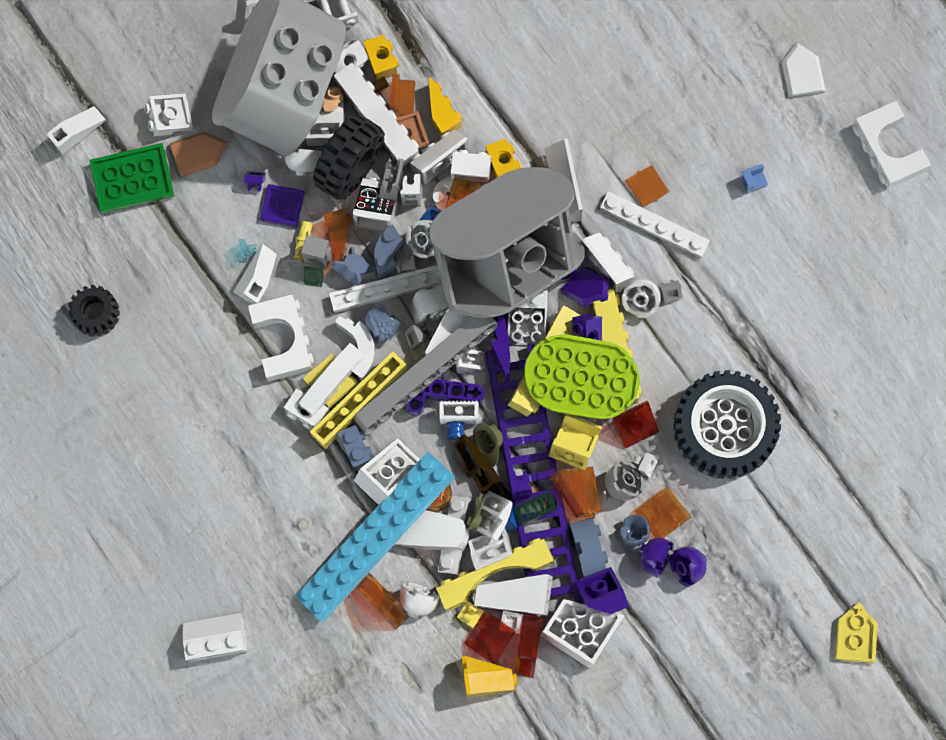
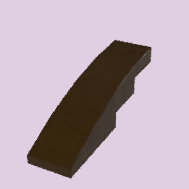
[451,434,512,501]

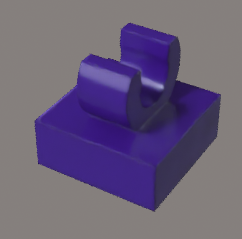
[244,171,266,192]

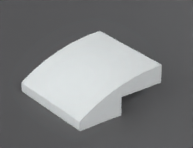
[476,491,512,541]
[468,528,512,570]

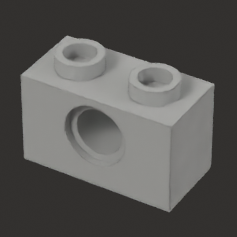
[301,235,334,269]

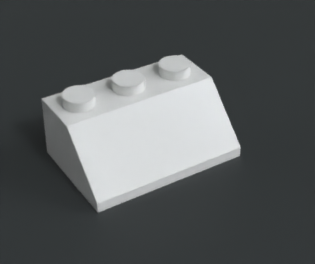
[410,130,468,186]
[582,233,634,294]
[183,613,247,662]

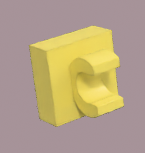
[457,601,484,629]

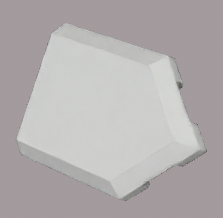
[782,42,825,97]

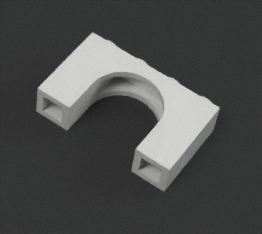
[853,101,931,189]
[248,294,315,382]

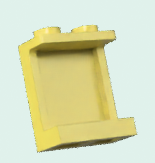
[549,414,602,470]

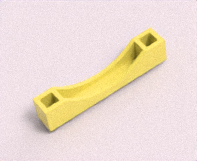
[436,538,555,612]

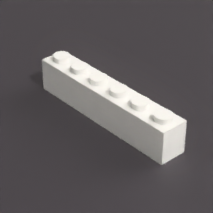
[334,63,420,166]

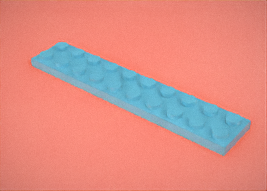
[295,452,456,623]

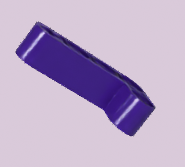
[407,379,484,416]

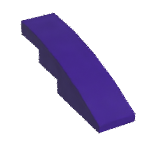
[491,315,511,382]

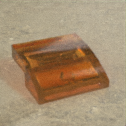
[635,486,692,538]

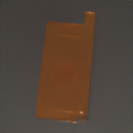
[390,74,415,116]

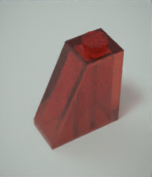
[514,614,543,678]

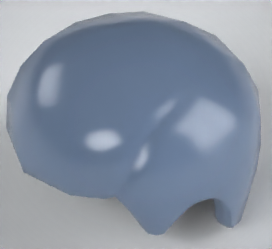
[620,515,650,546]

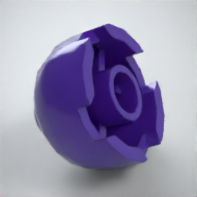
[638,537,675,578]
[669,546,707,587]

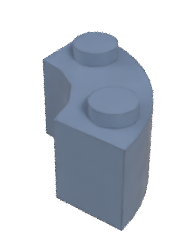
[374,224,403,280]
[570,518,608,577]

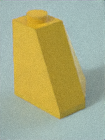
[462,656,518,698]

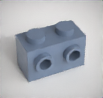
[338,425,374,472]

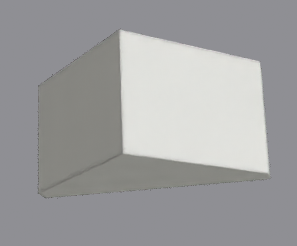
[456,350,487,373]

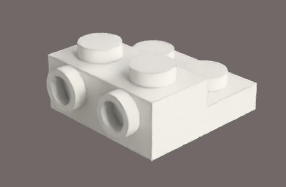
[144,93,193,136]

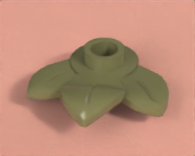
[466,494,484,530]

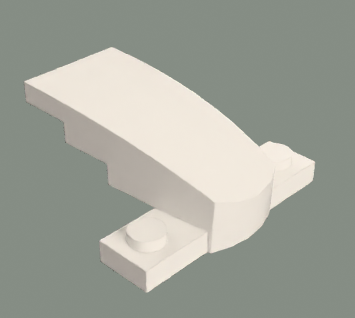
[394,496,471,575]

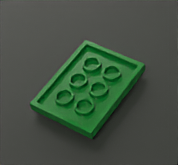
[90,143,175,214]

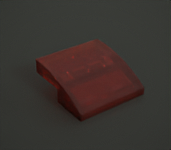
[464,610,516,665]

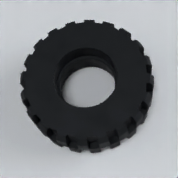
[313,114,385,200]

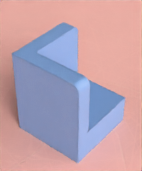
[740,164,768,193]

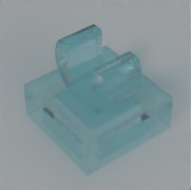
[238,239,256,263]

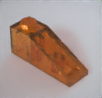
[323,208,353,261]

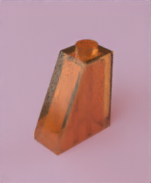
[550,466,602,520]
[356,572,410,630]

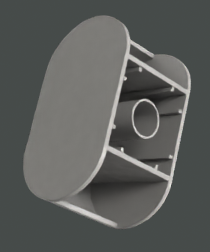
[212,0,346,157]
[430,167,585,318]

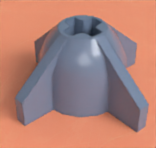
[332,247,376,286]

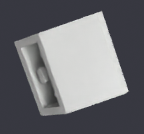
[451,150,491,183]

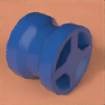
[446,421,465,440]

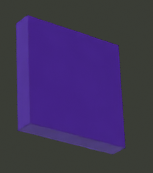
[260,184,305,228]

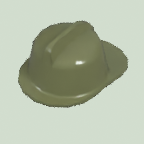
[473,423,503,467]

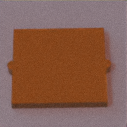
[626,165,669,207]

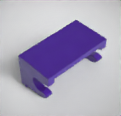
[509,470,532,499]

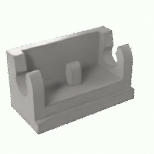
[378,158,404,201]

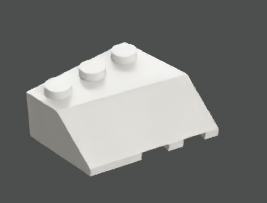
[540,599,624,669]

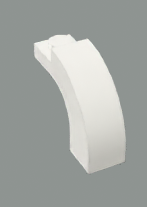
[335,316,376,381]

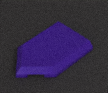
[561,267,610,307]

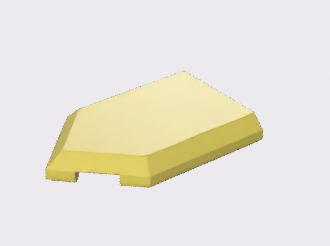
[835,602,878,663]

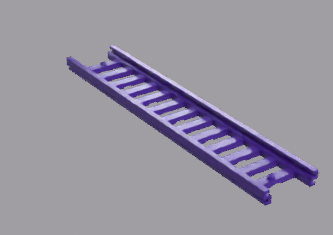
[485,343,582,617]

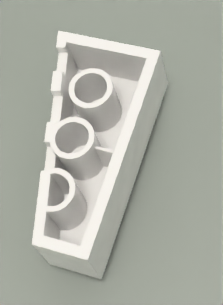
[409,283,451,327]

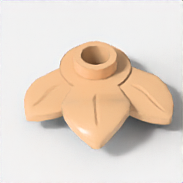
[321,87,345,112]

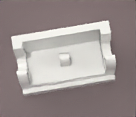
[401,174,422,206]

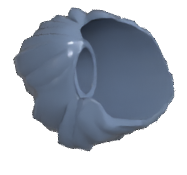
[365,305,401,344]

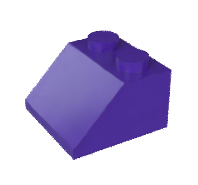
[575,567,629,614]

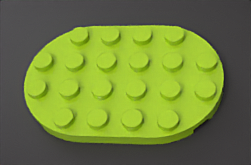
[524,334,640,419]

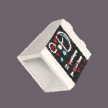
[353,177,401,231]

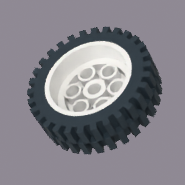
[673,370,781,479]

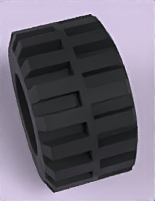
[68,285,120,337]

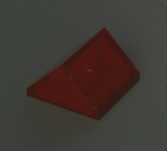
[611,401,659,449]

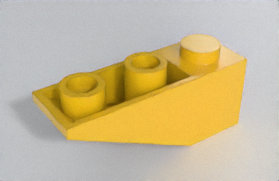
[429,77,462,137]

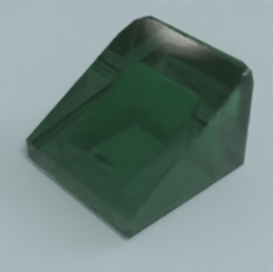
[304,266,325,287]

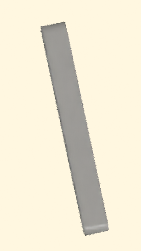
[354,317,498,435]

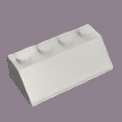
[542,138,583,223]

